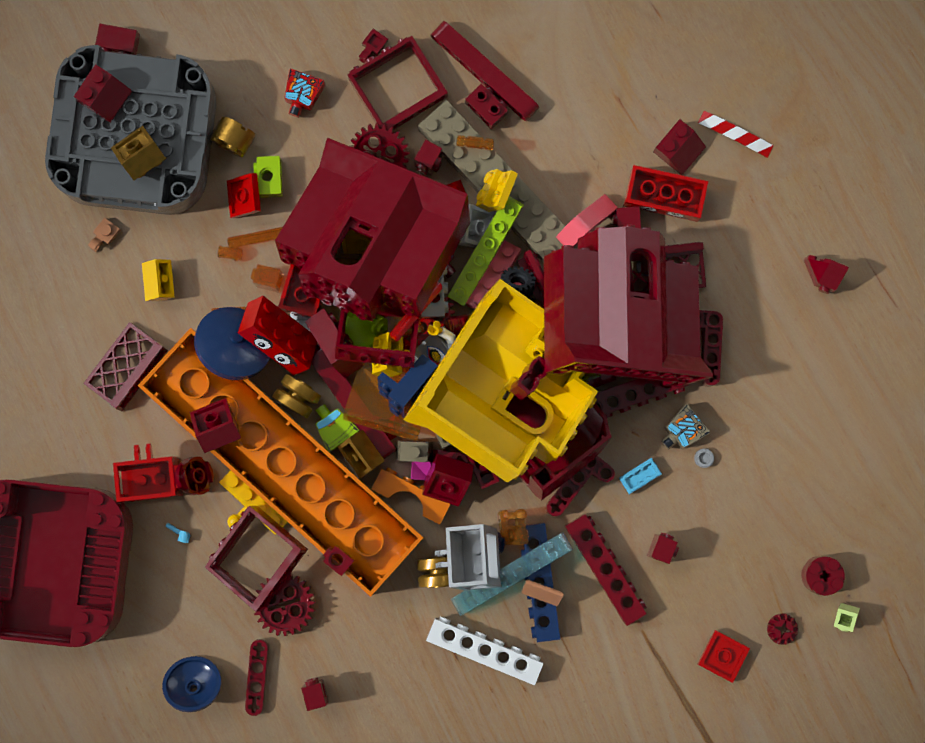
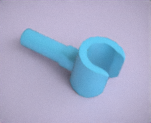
[166,523,190,543]

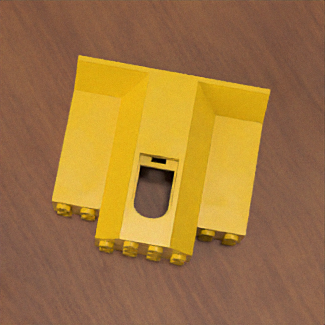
[403,279,598,483]

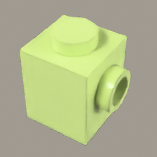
[834,603,860,632]

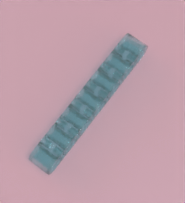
[451,533,573,616]

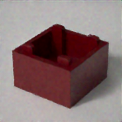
[422,453,474,507]

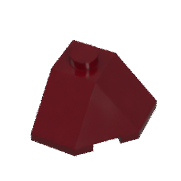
[804,255,849,294]

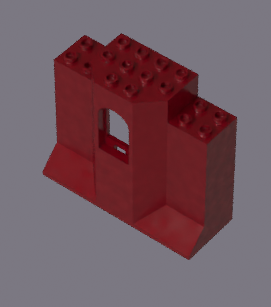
[275,138,470,322]
[544,225,713,387]

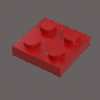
[227,173,261,218]
[697,630,750,683]

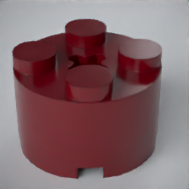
[801,556,845,596]

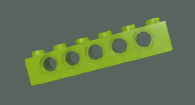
[448,196,524,306]

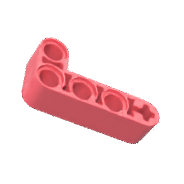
[556,194,618,247]

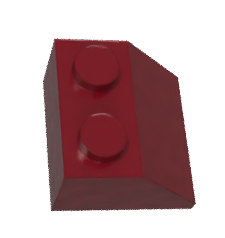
[73,64,132,123]
[653,119,706,175]
[190,398,241,453]

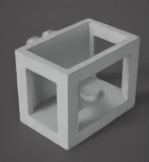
[435,524,501,591]

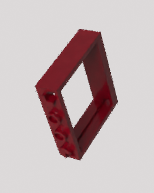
[347,36,448,130]
[335,303,420,368]
[205,506,308,612]

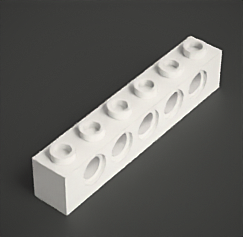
[426,616,543,685]

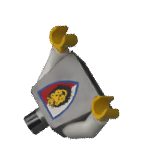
[404,321,456,365]

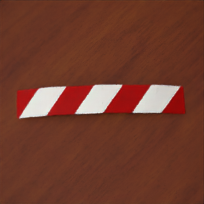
[698,111,773,158]

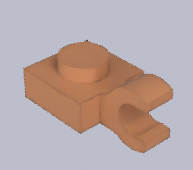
[88,217,121,252]

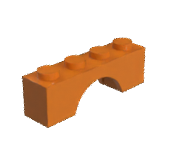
[371,467,450,525]

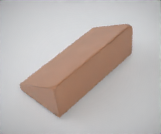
[522,579,564,606]

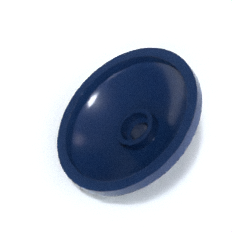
[162,656,221,712]

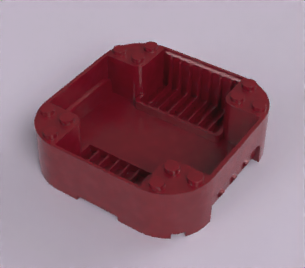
[0,480,133,647]

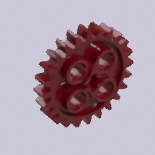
[350,122,410,169]
[254,573,316,636]

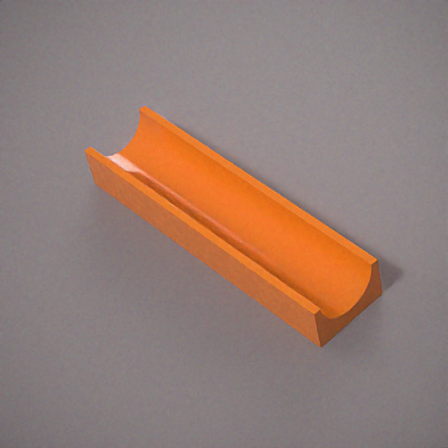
[138,328,424,597]

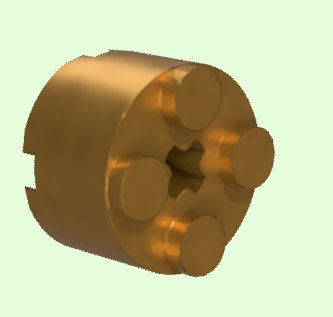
[210,116,256,158]

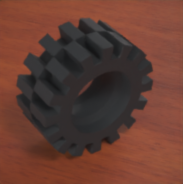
[501,266,536,299]

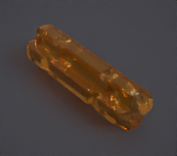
[456,135,494,150]

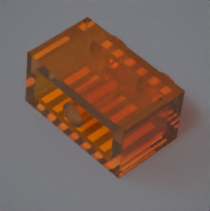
[251,264,284,293]

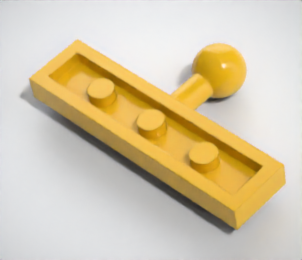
[219,470,288,535]

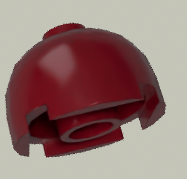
[175,456,214,495]

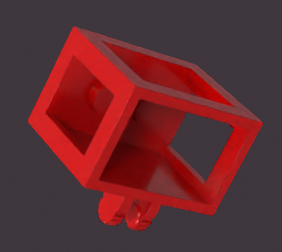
[113,443,183,502]

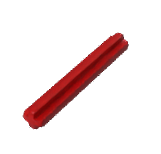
[390,282,443,341]

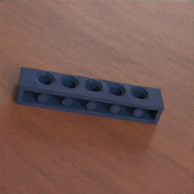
[518,523,560,643]

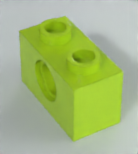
[253,156,283,198]

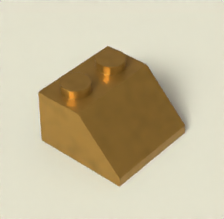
[111,126,166,181]

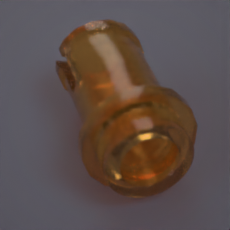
[217,246,243,262]

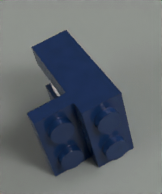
[377,354,438,418]

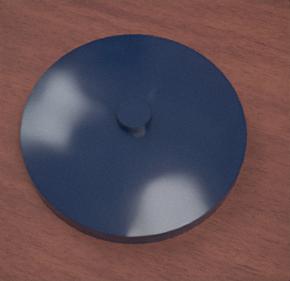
[194,307,270,380]

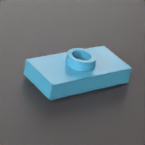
[619,458,662,494]

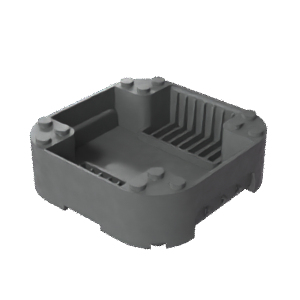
[45,45,217,215]

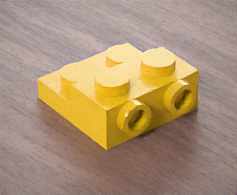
[476,169,518,212]

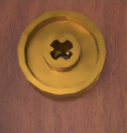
[272,374,322,419]
[416,556,449,588]

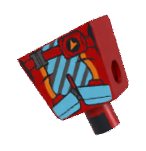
[284,68,325,118]

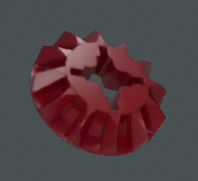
[767,613,798,645]

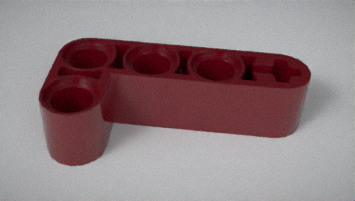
[700,310,723,387]
[546,456,615,516]

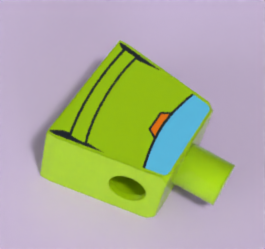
[315,404,359,452]

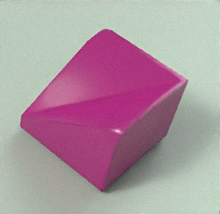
[411,461,431,480]

